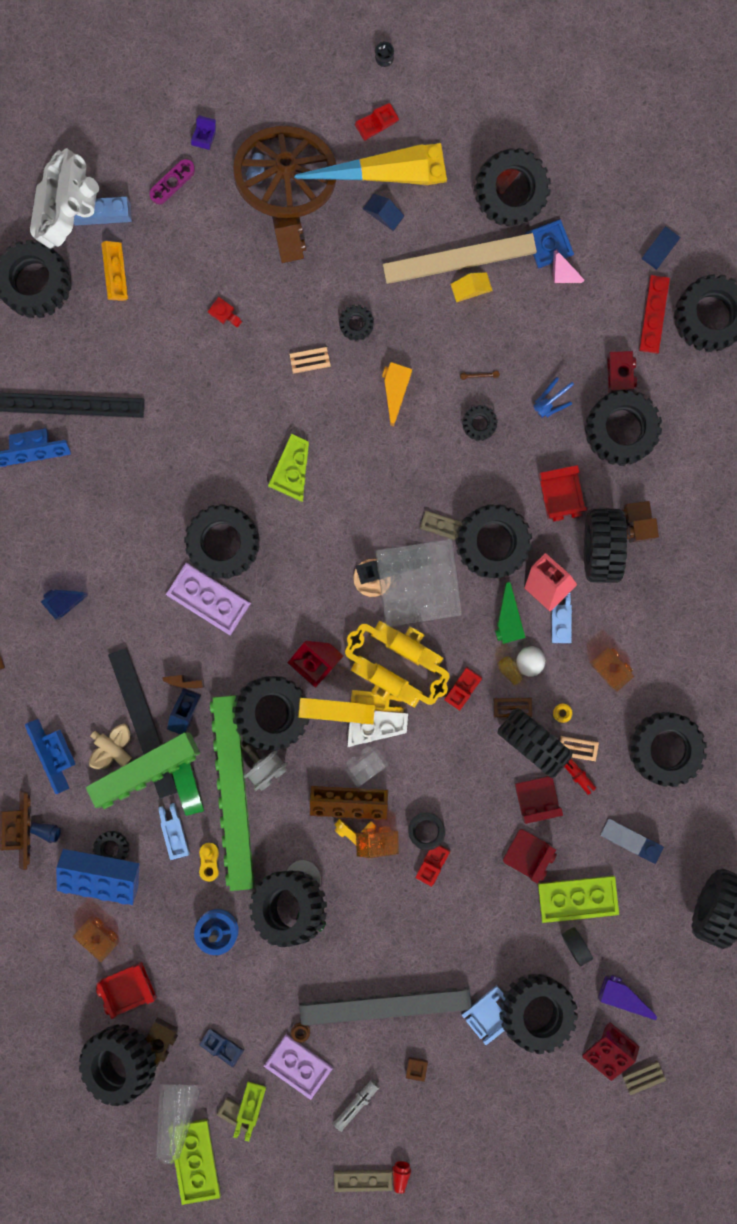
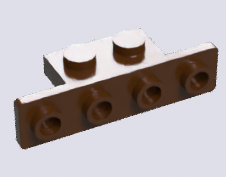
[0,791,31,870]

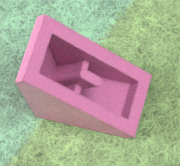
[553,249,584,283]

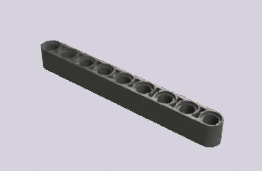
[299,987,472,1025]

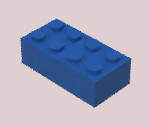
[56,849,140,905]

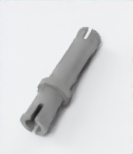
[333,1079,380,1132]

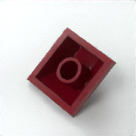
[287,641,344,688]

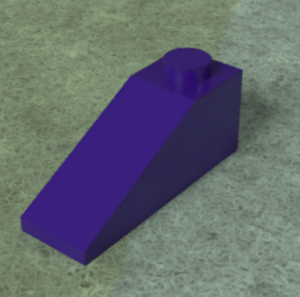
[598,975,657,1020]

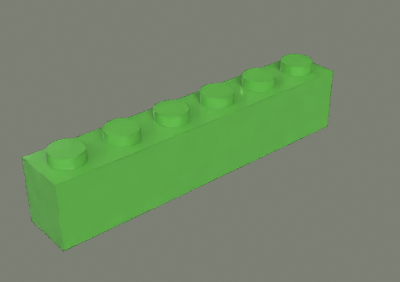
[86,733,201,809]

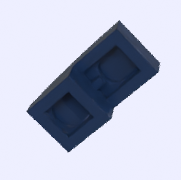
[641,226,681,270]
[199,1028,244,1067]

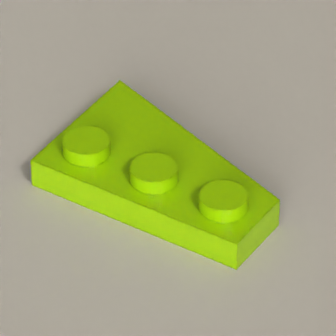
[268,434,309,502]

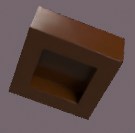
[405,1057,428,1082]

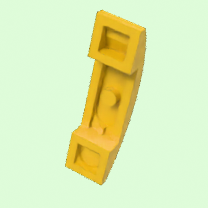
[298,698,375,725]

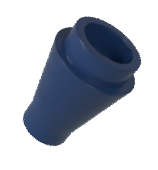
[30,822,61,843]

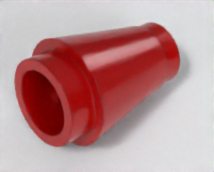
[392,1161,411,1194]

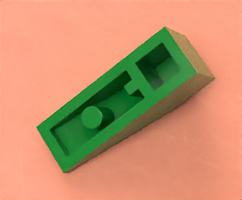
[495,582,526,644]

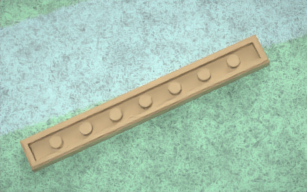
[383,233,537,284]

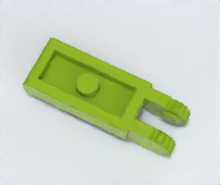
[233,1081,266,1142]

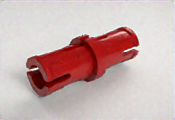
[564,758,597,795]

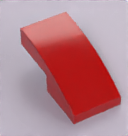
[355,103,399,141]
[444,667,483,711]
[415,845,450,887]

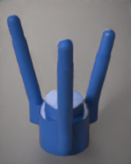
[533,377,574,418]

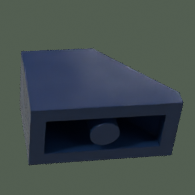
[167,688,201,735]

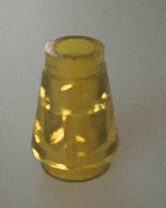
[497,656,523,685]

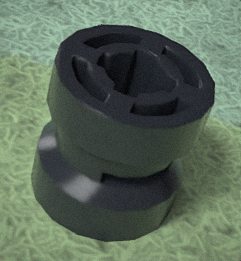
[375,41,394,67]

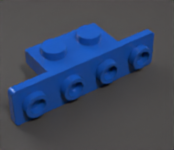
[0,428,71,467]
[25,719,76,794]

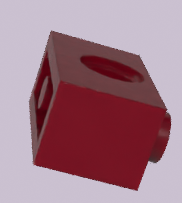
[607,351,637,393]

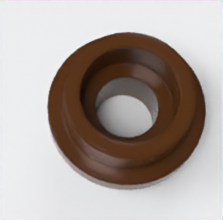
[291,1022,310,1042]

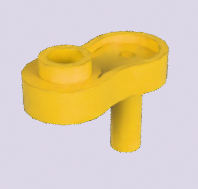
[334,819,376,850]
[199,843,219,882]

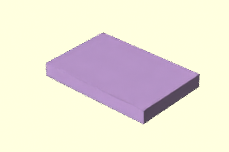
[264,1034,333,1100]

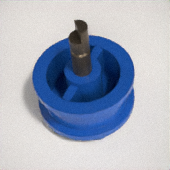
[194,909,239,955]

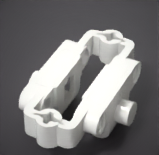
[30,148,99,248]

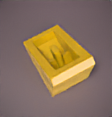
[451,273,493,302]

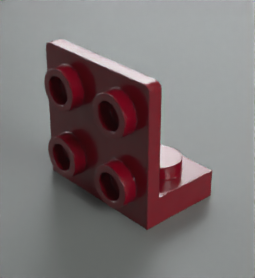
[515,776,563,824]
[582,1022,640,1081]

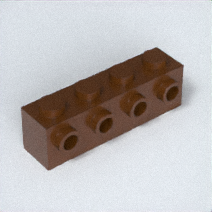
[310,786,388,820]

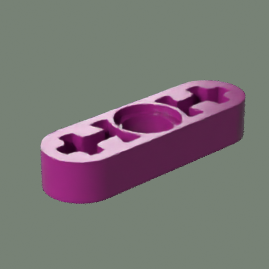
[149,159,195,205]

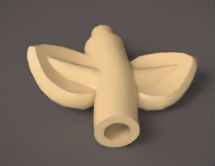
[89,724,132,769]

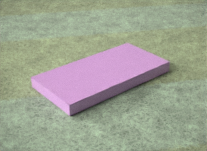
[166,563,251,636]

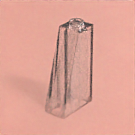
[156,1085,202,1164]

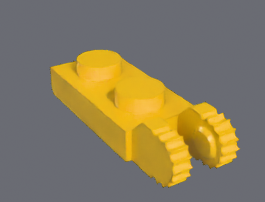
[351,690,404,713]

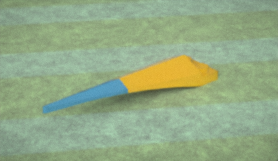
[294,143,447,185]

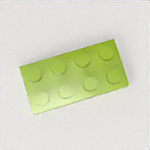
[538,875,619,923]
[169,1119,221,1205]

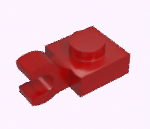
[208,297,242,328]

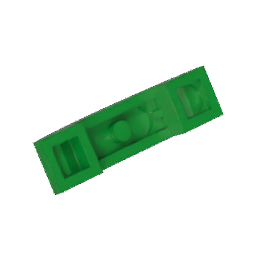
[166,742,204,816]

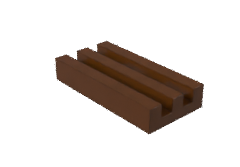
[493,698,532,718]

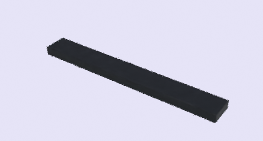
[0,392,145,418]
[108,648,177,799]

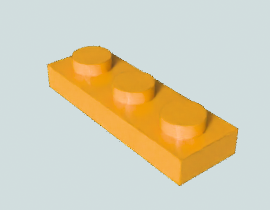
[101,241,128,301]

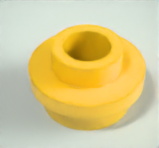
[553,703,572,723]

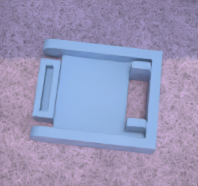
[461,985,505,1045]

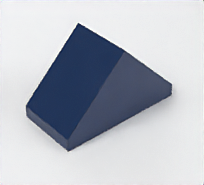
[363,194,404,231]

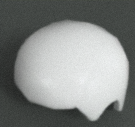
[516,646,546,677]

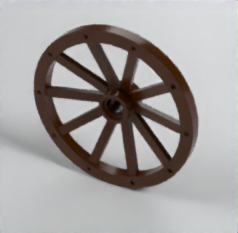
[233,126,337,218]

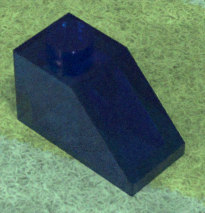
[41,589,88,620]

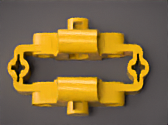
[345,621,449,708]

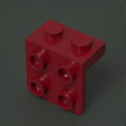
[503,829,557,884]

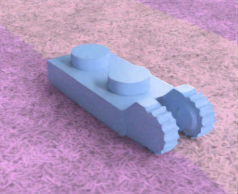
[552,593,572,643]
[158,803,190,860]

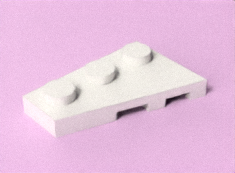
[348,711,408,747]

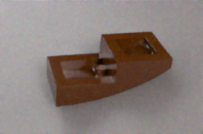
[162,675,205,688]

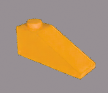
[382,362,412,426]

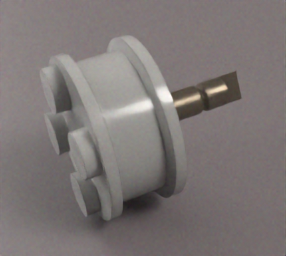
[240,741,288,791]

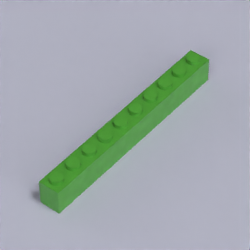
[210,695,255,891]

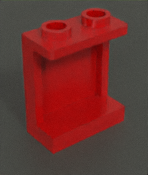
[538,465,587,522]
[96,962,157,1019]

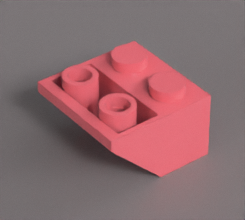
[525,553,577,612]

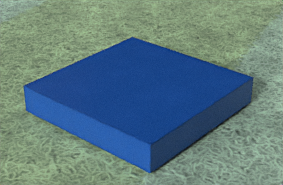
[525,219,574,269]

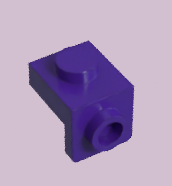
[191,115,216,150]

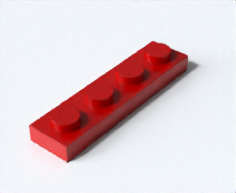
[639,275,670,354]

